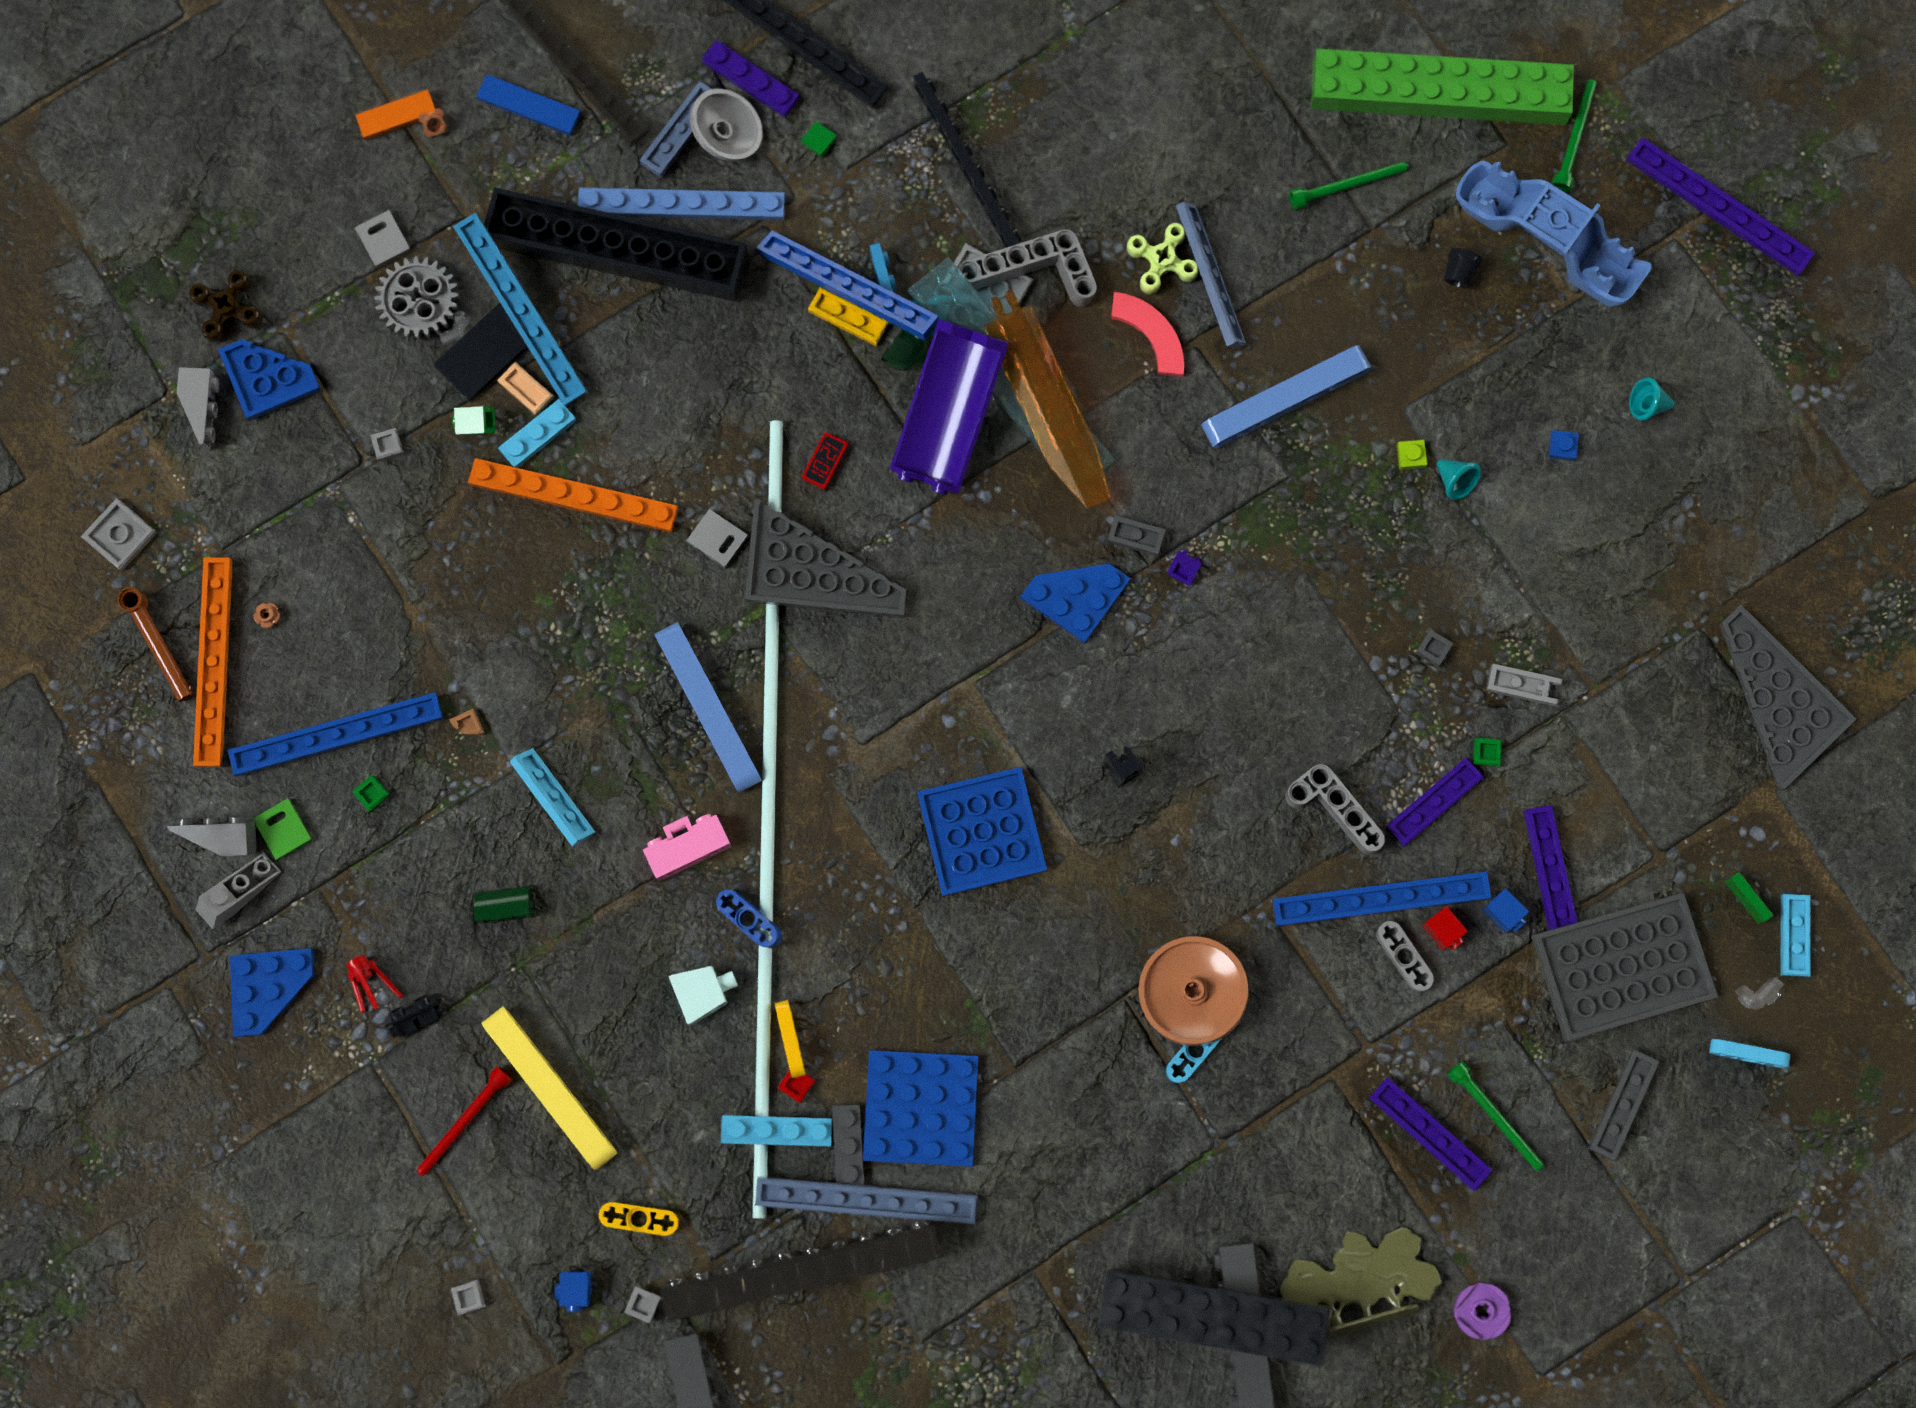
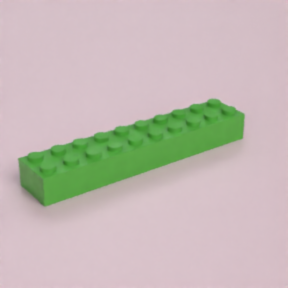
[1311,49,1574,125]

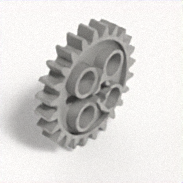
[374,256,460,341]

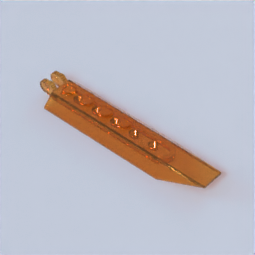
[984,290,1111,509]

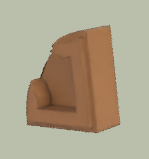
[449,709,485,736]

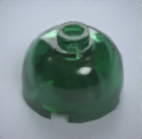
[880,329,929,371]

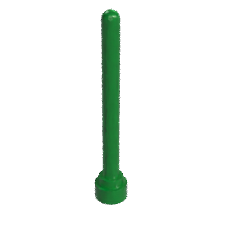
[1551,79,1597,193]
[1289,162,1408,210]
[1446,1061,1544,1171]

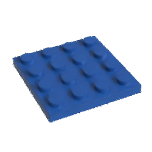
[917,767,1047,897]
[863,1050,978,1167]

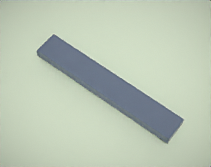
[1176,202,1246,349]

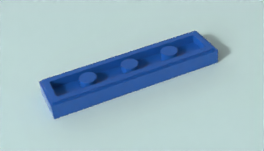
[476,74,581,136]

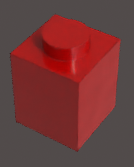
[1421,906,1468,951]

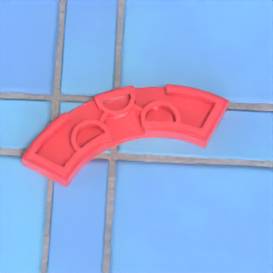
[1111,292,1184,377]

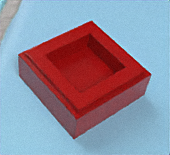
[777,1070,815,1103]

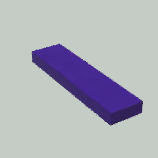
[1386,757,1484,847]

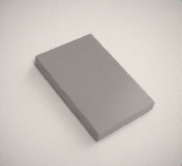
[940,243,1033,325]

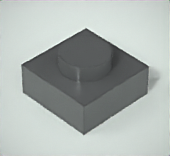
[1415,629,1453,667]

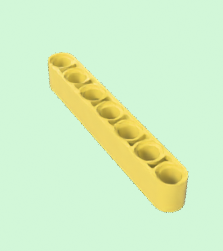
[481,1006,618,1171]

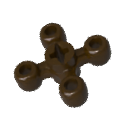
[189,270,263,342]

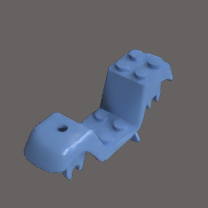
[1456,161,1652,307]

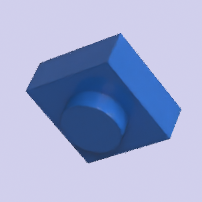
[1548,430,1579,461]

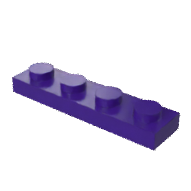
[701,40,799,118]

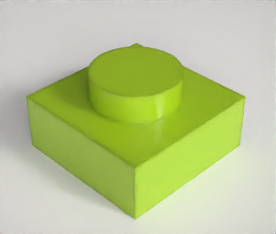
[1397,440,1427,470]

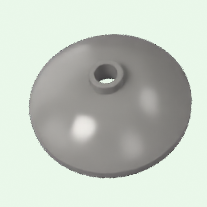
[690,89,763,162]

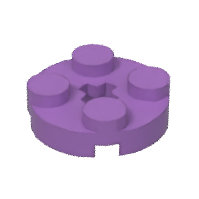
[1453,1283,1511,1340]

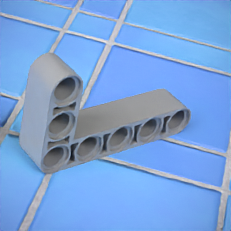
[955,230,1097,307]

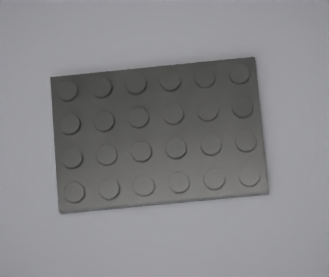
[1531,893,1718,1041]

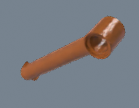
[117,588,193,702]

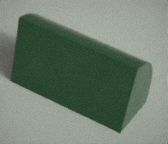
[474,886,533,924]

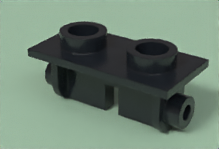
[385,994,444,1038]

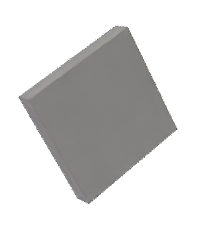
[81,498,157,572]

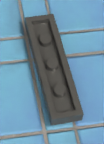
[1588,1049,1659,1161]

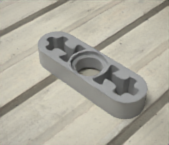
[1376,921,1434,992]

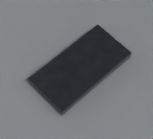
[433,303,528,402]

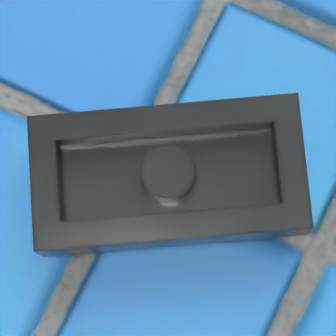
[1107,515,1166,556]

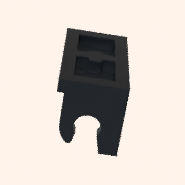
[1103,746,1144,788]

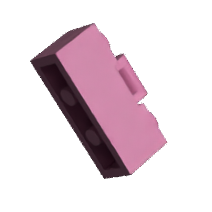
[643,814,732,882]

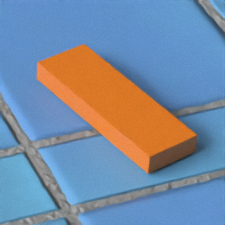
[355,89,435,141]

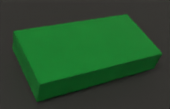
[1724,872,1773,924]

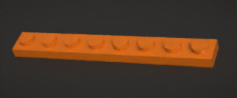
[468,458,678,533]
[193,557,233,768]

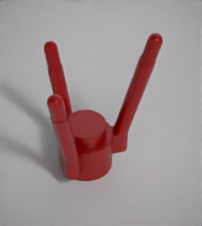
[346,955,403,1013]

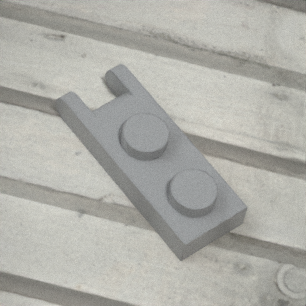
[1486,664,1563,706]

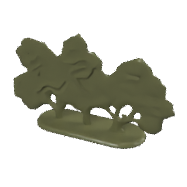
[1280,1227,1442,1339]

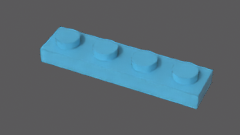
[510,748,595,846]
[720,1115,832,1147]

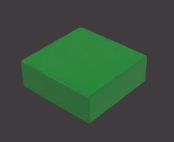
[801,121,837,158]
[1472,738,1502,768]
[352,775,391,813]

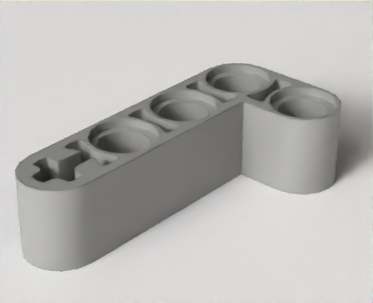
[1285,764,1385,855]

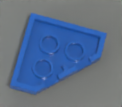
[218,339,321,421]
[1020,564,1131,644]
[230,948,315,1037]

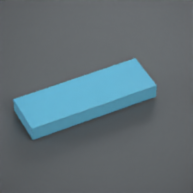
[1781,894,1810,977]

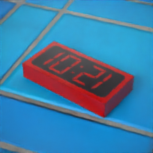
[801,432,848,491]

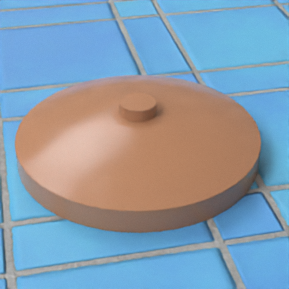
[1139,936,1249,1046]

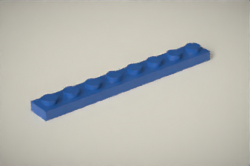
[757,231,939,340]
[228,692,443,777]
[1272,871,1491,927]

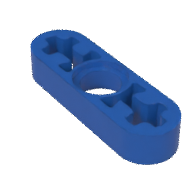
[716,889,782,949]

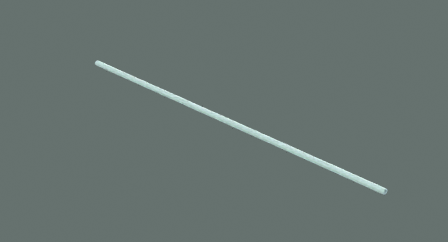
[753,420,783,1218]

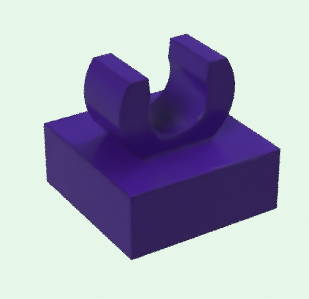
[1167,550,1202,586]

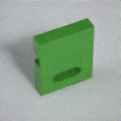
[253,798,313,861]

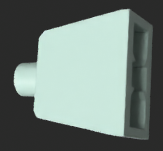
[669,966,738,1026]

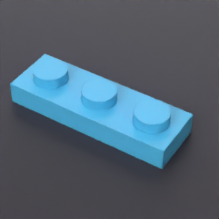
[498,399,576,468]

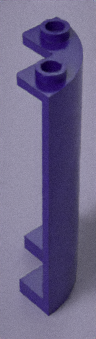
[890,319,1009,495]

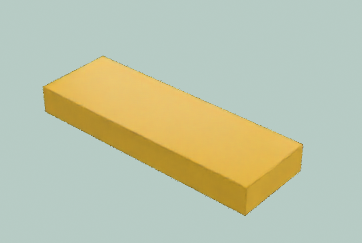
[808,287,889,347]

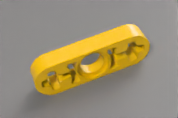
[775,1000,806,1078]
[599,1202,679,1236]

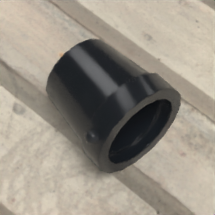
[1444,248,1482,288]

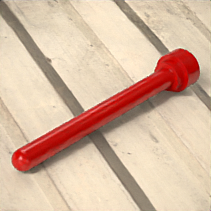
[417,1065,513,1176]

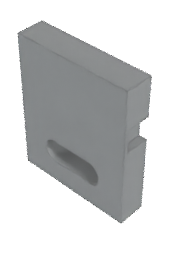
[355,210,411,269]
[686,509,748,569]

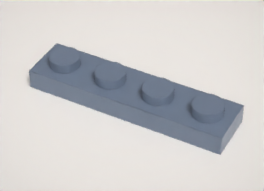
[639,81,712,178]

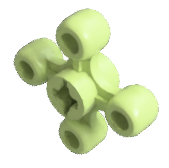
[1127,223,1199,294]

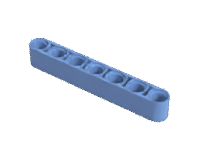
[1201,345,1372,449]
[654,622,762,793]

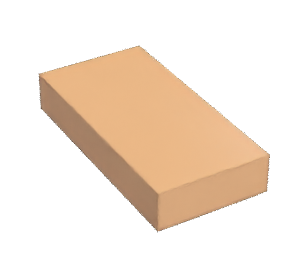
[497,362,554,416]

